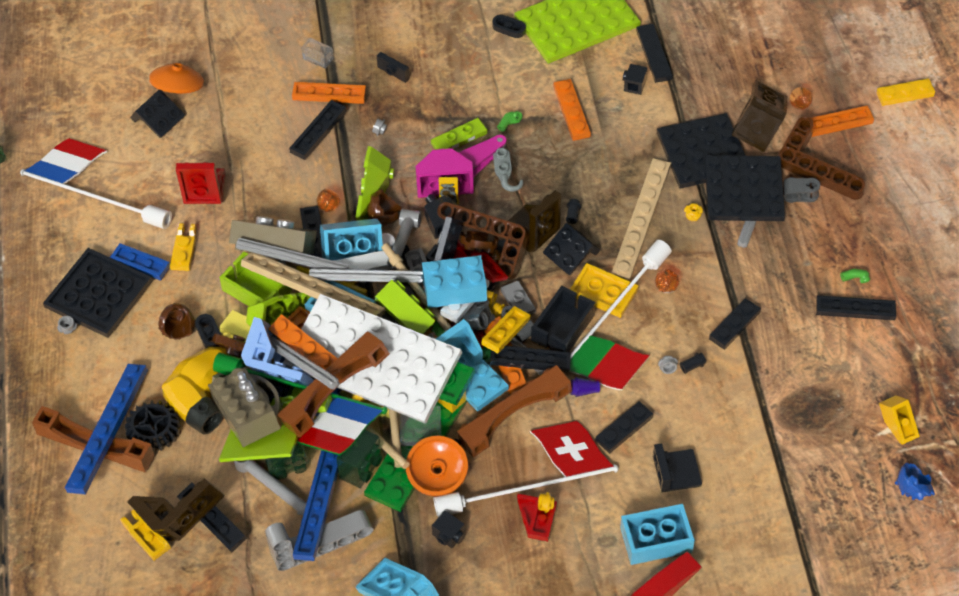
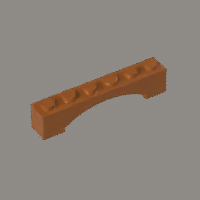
[277,331,390,438]
[457,365,572,458]
[32,406,155,473]

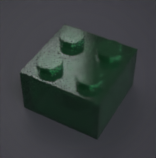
[336,430,382,489]

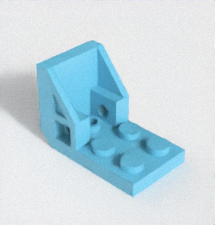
[436,319,509,412]
[356,558,439,596]

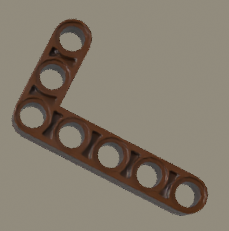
[779,116,865,200]
[437,202,529,280]

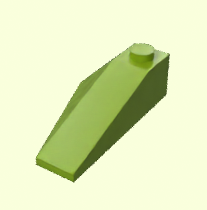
[356,146,395,221]
[246,293,311,326]

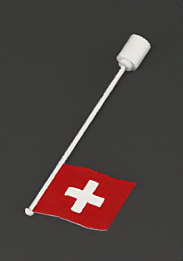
[433,421,619,517]

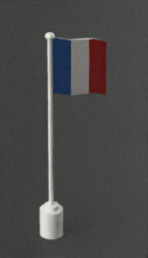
[20,138,172,229]

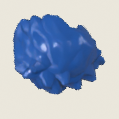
[895,463,935,500]

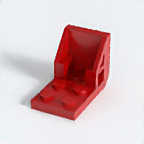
[176,162,226,204]

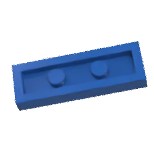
[110,243,170,281]

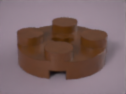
[459,230,499,253]

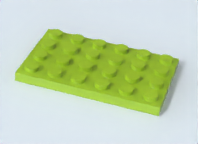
[514,0,641,64]

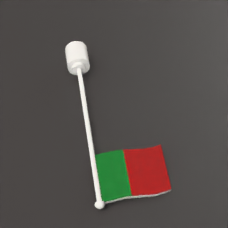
[570,240,672,390]

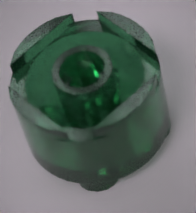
[265,443,309,480]

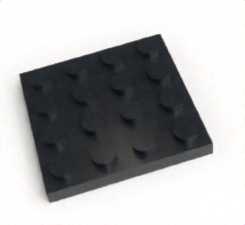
[657,113,745,189]
[705,155,785,221]
[43,248,152,338]

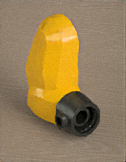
[162,347,232,435]

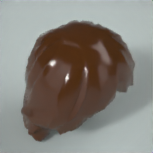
[367,189,403,225]
[158,303,195,340]

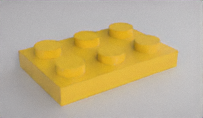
[570,263,639,318]

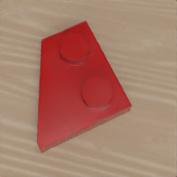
[517,494,557,542]

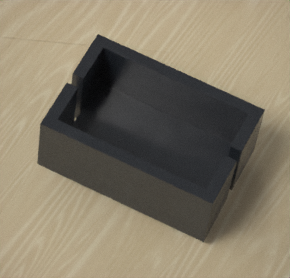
[531,285,596,352]

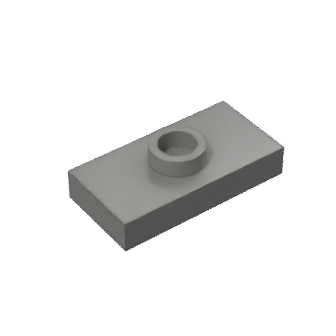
[501,281,536,315]

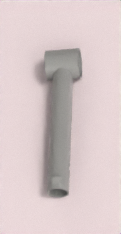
[387,209,421,268]
[234,460,307,516]

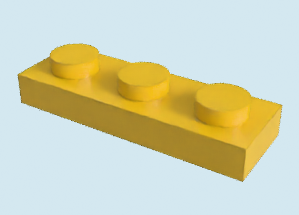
[876,78,935,106]
[481,306,531,354]

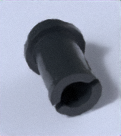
[566,199,582,224]
[679,352,706,374]

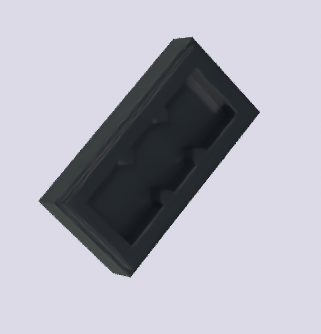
[376,52,409,83]

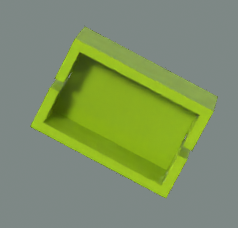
[219,251,292,307]
[375,279,435,334]

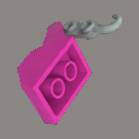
[416,135,523,198]

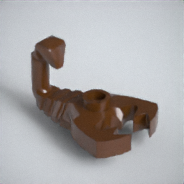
[212,334,245,358]

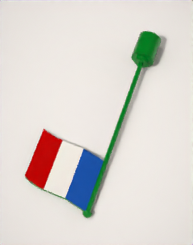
[213,352,388,456]

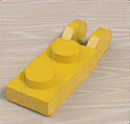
[170,223,196,271]
[120,509,171,561]

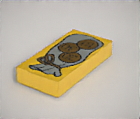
[439,177,459,205]

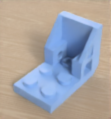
[241,317,314,386]

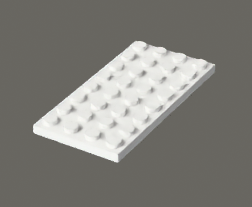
[283,294,462,424]

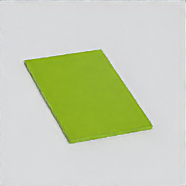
[219,387,304,462]

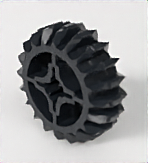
[125,400,181,452]

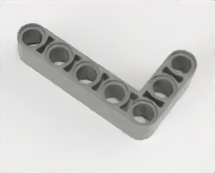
[265,510,374,571]

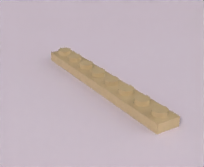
[611,158,671,281]
[241,252,385,318]

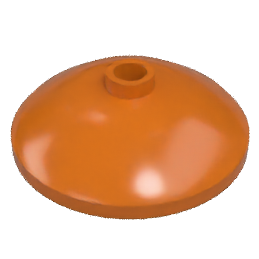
[149,63,204,94]
[406,436,468,497]

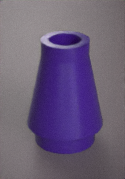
[570,377,600,397]

